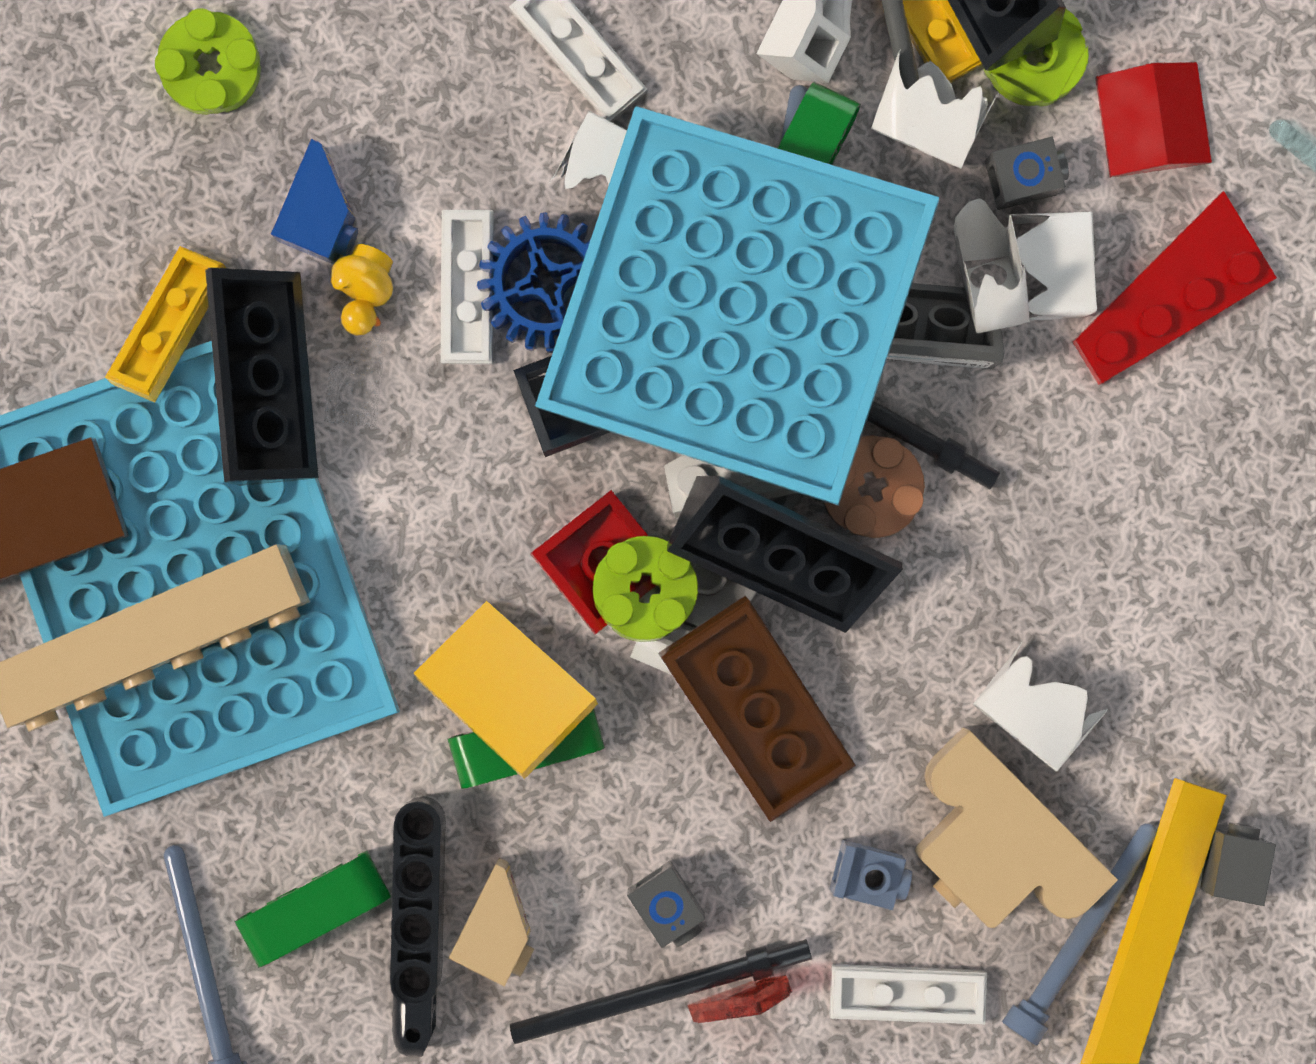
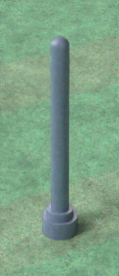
[1002,823,1157,1046]
[164,845,247,1064]

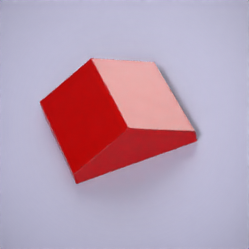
[1095,62,1212,178]
[530,490,656,635]

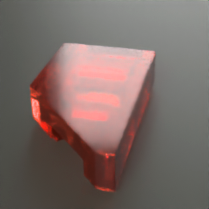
[687,975,792,1023]

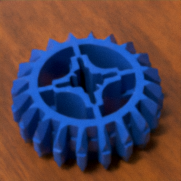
[477,212,590,353]

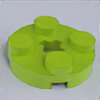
[154,8,261,115]
[984,9,1089,107]
[593,536,698,642]

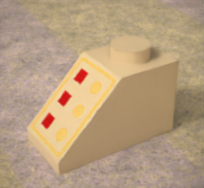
[448,858,534,987]

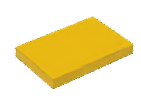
[413,601,598,779]

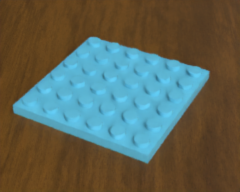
[535,106,939,506]

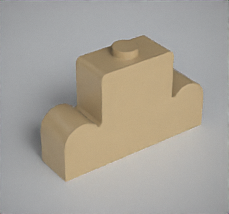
[915,727,1118,928]

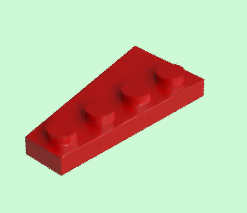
[1072,191,1277,385]

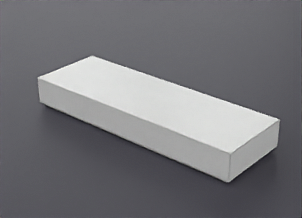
[509,0,648,122]
[441,210,494,365]
[829,964,987,1025]

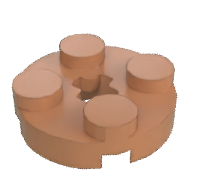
[823,435,925,538]

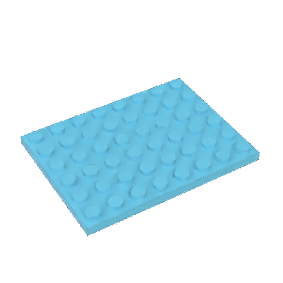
[0,341,400,817]

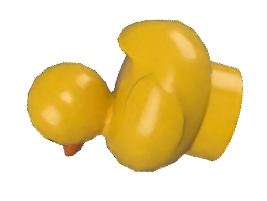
[331,244,393,336]

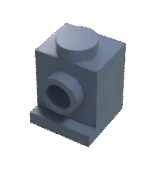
[829,839,912,910]

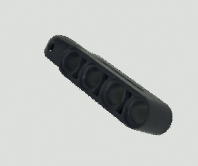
[390,796,446,1057]

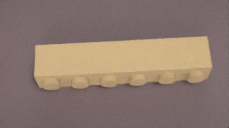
[0,544,310,732]

